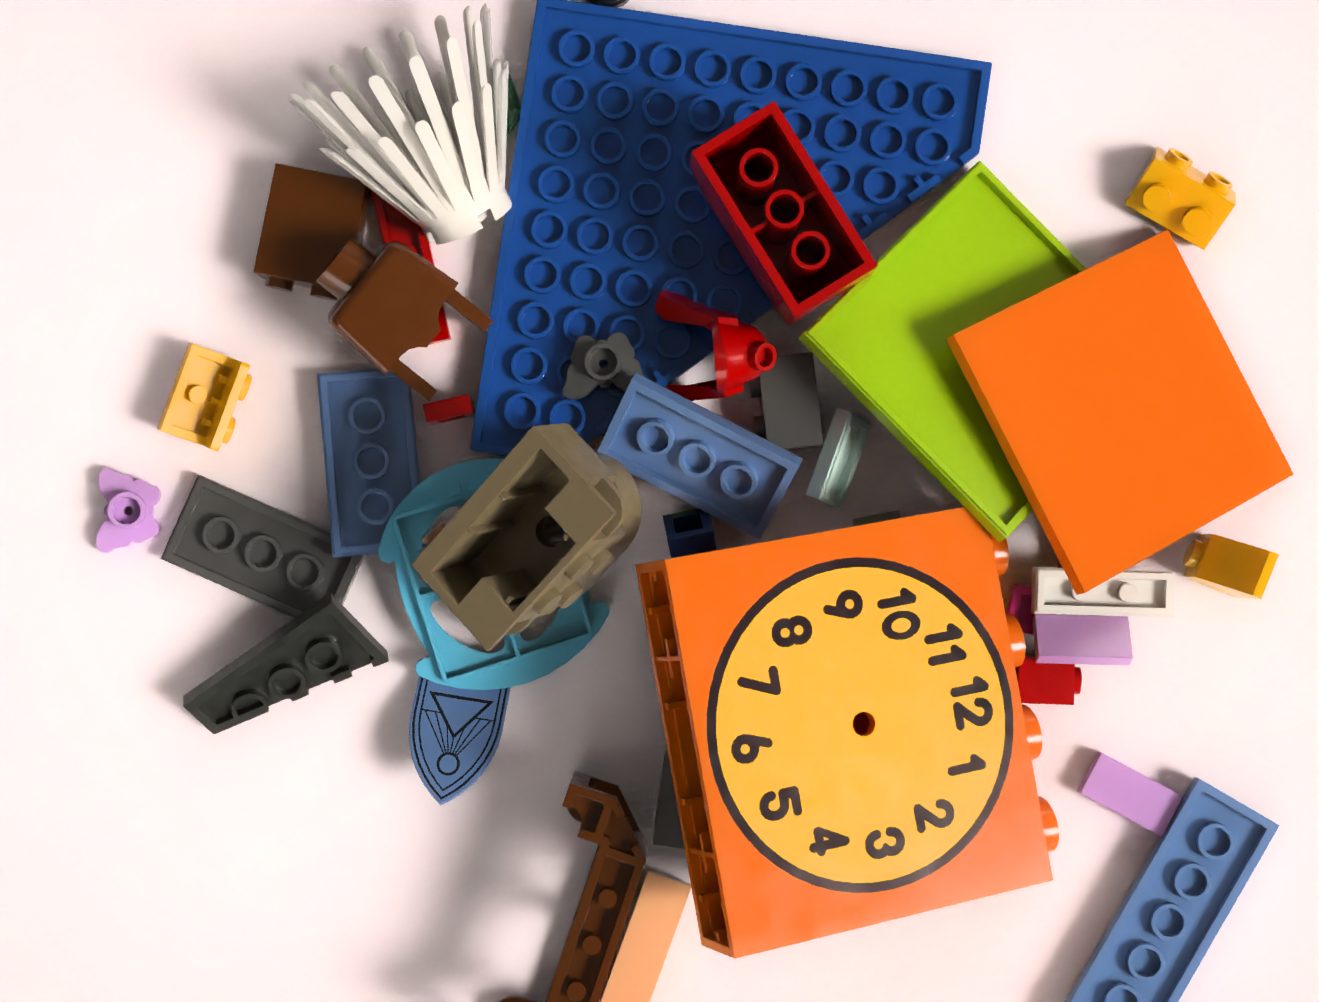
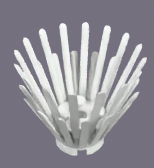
[289,3,512,245]

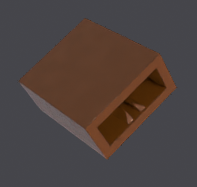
[253,163,372,301]

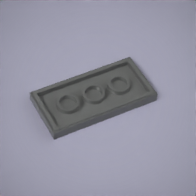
[160,475,365,618]

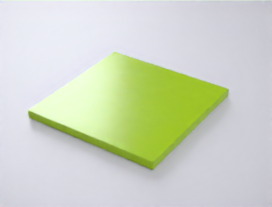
[798,160,1086,542]

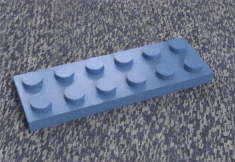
[1064,776,1280,1002]

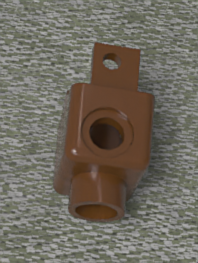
[316,237,493,401]

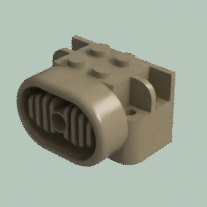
[411,423,642,651]

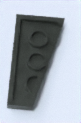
[183,593,389,735]

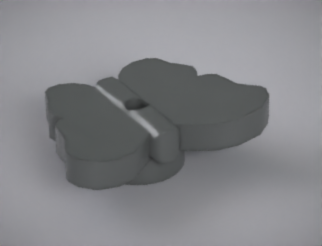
[562,333,645,400]

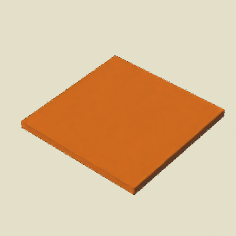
[946,230,1294,595]

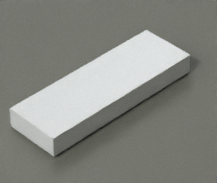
[1031,567,1175,618]

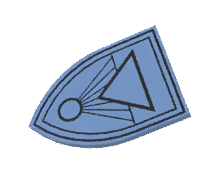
[409,676,511,806]

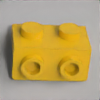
[1125,147,1236,250]
[157,343,252,451]

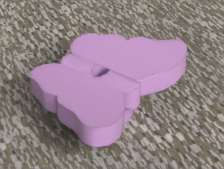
[96,467,161,553]

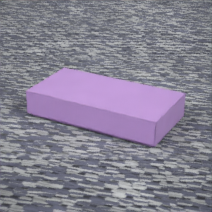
[1032,614,1133,666]
[1077,751,1183,837]

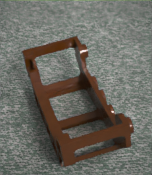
[500,771,647,1002]

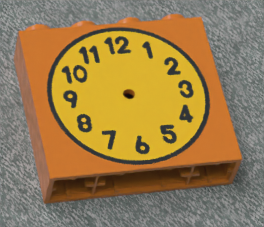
[635,507,1059,959]

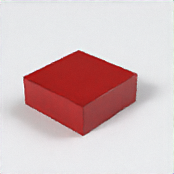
[422,394,475,425]

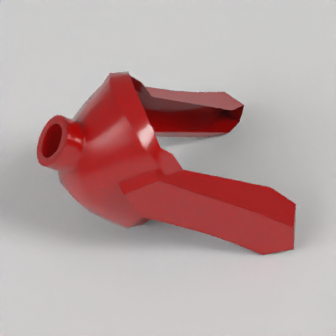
[654,290,777,401]

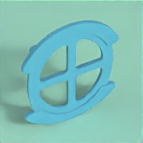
[378,458,610,690]

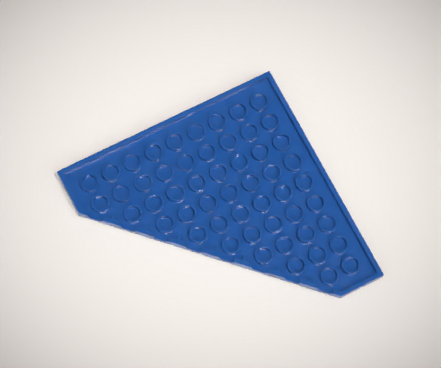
[470,0,992,456]

